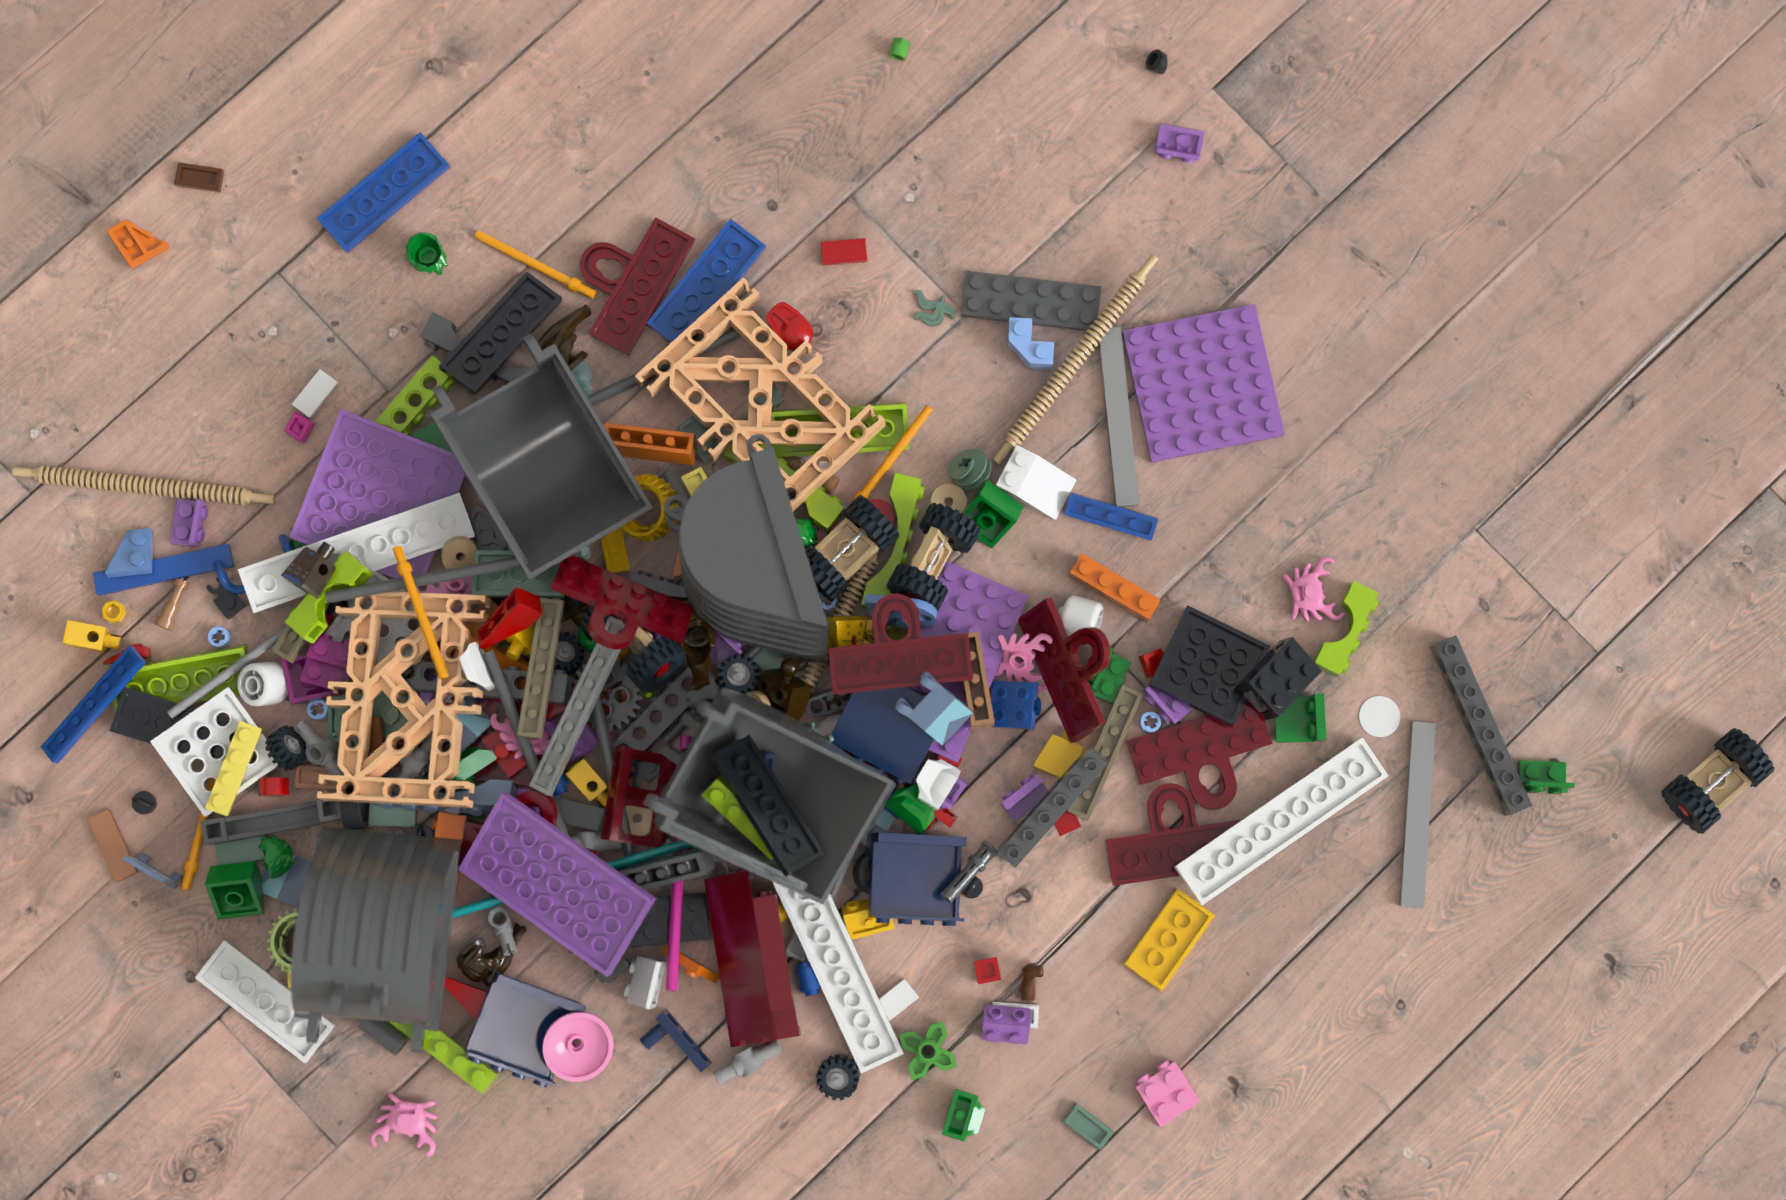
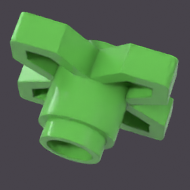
[899,1022,956,1080]

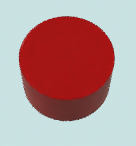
[258,777,289,797]

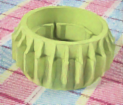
[267,908,298,975]

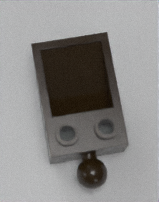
[756,658,812,721]

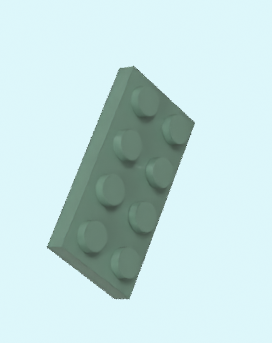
[471,550,564,598]
[327,692,409,743]

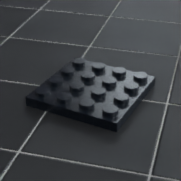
[1149,605,1270,727]

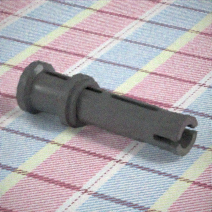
[940,840,999,904]

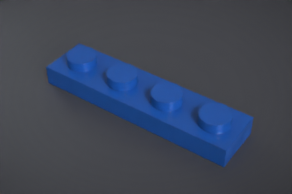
[1064,492,1158,541]

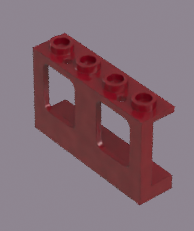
[600,746,676,848]

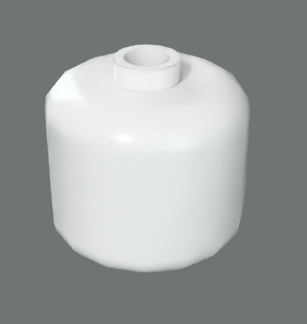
[1058,596,1104,636]
[237,661,288,706]

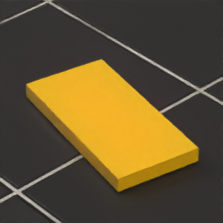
[1123,888,1215,992]

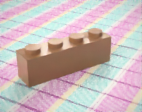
[961,631,995,730]

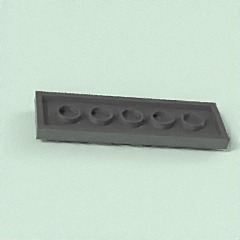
[961,271,1101,331]

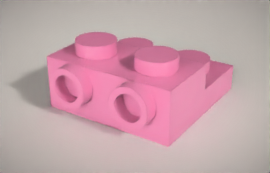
[1134,1060,1200,1127]

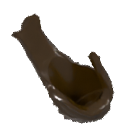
[538,304,592,371]
[677,618,716,691]
[456,923,526,987]

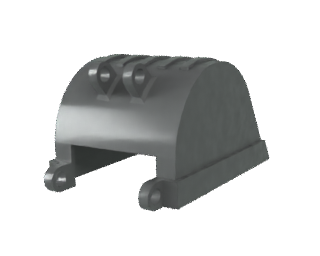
[431,334,653,579]
[664,434,828,664]
[644,688,894,905]
[291,826,462,1053]

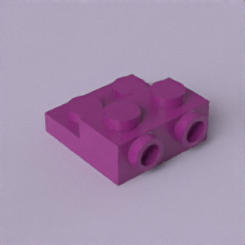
[300,633,351,695]

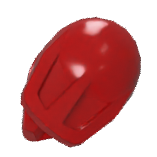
[766,302,813,352]

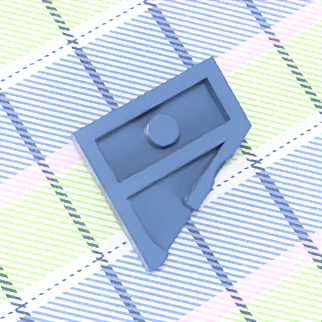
[105,528,153,578]

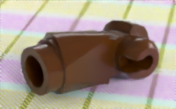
[1019,963,1044,1001]

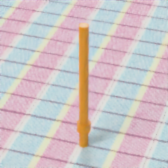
[475,230,597,299]
[853,405,933,500]
[392,545,449,680]
[180,778,216,890]

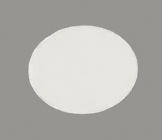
[1359,696,1400,737]

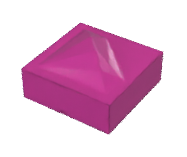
[284,412,316,443]

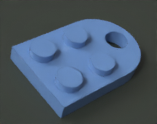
[864,594,938,629]

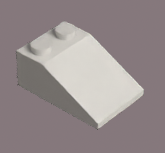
[996,445,1076,521]
[624,956,666,1009]

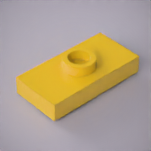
[600,527,631,574]

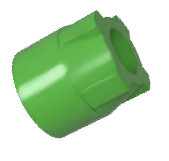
[888,37,910,61]

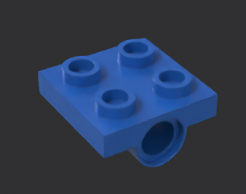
[991,681,1041,730]

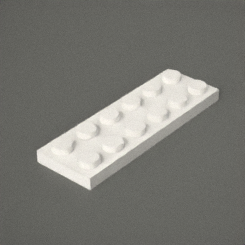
[195,940,336,1063]

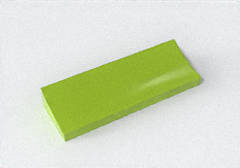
[771,402,909,458]
[112,644,250,713]

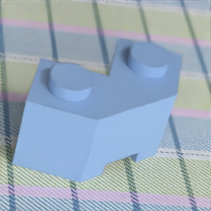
[1007,317,1054,370]

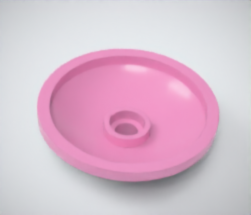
[542,1012,613,1082]

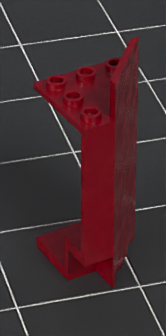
[704,870,801,1047]

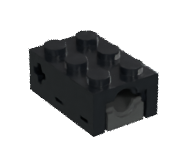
[1237,637,1322,720]

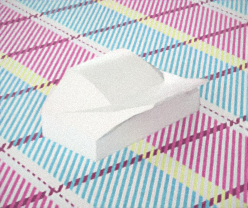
[459,642,496,691]
[916,759,961,811]

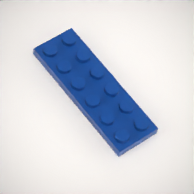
[317,132,450,253]
[646,219,766,343]

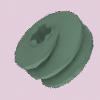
[948,448,991,491]

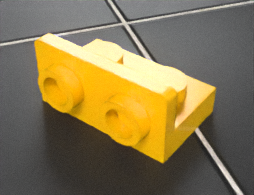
[841,898,895,940]

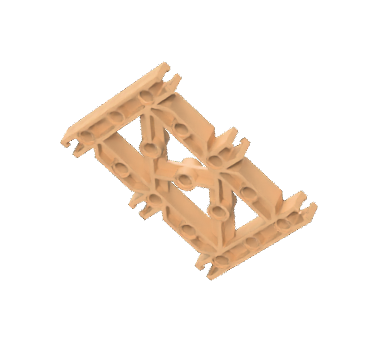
[635,277,885,511]
[317,589,491,808]

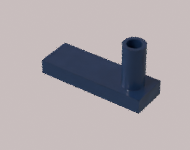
[640,1010,712,1072]

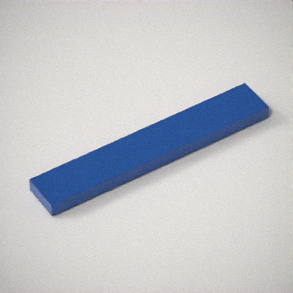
[93,544,234,596]
[41,646,146,763]

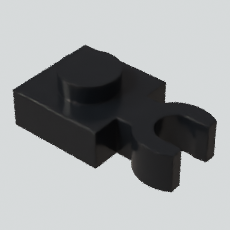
[206,577,247,620]
[629,750,660,788]

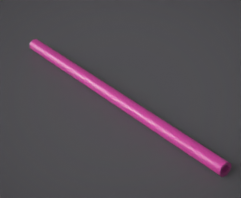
[665,735,692,992]

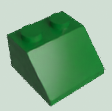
[961,480,1024,549]
[205,861,264,919]

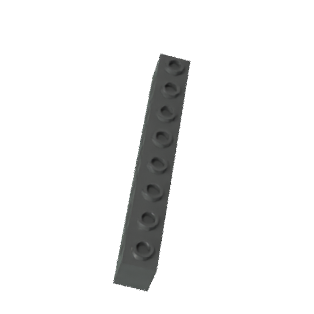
[1430,635,1532,816]
[401,658,572,706]

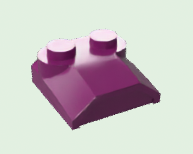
[281,654,337,705]

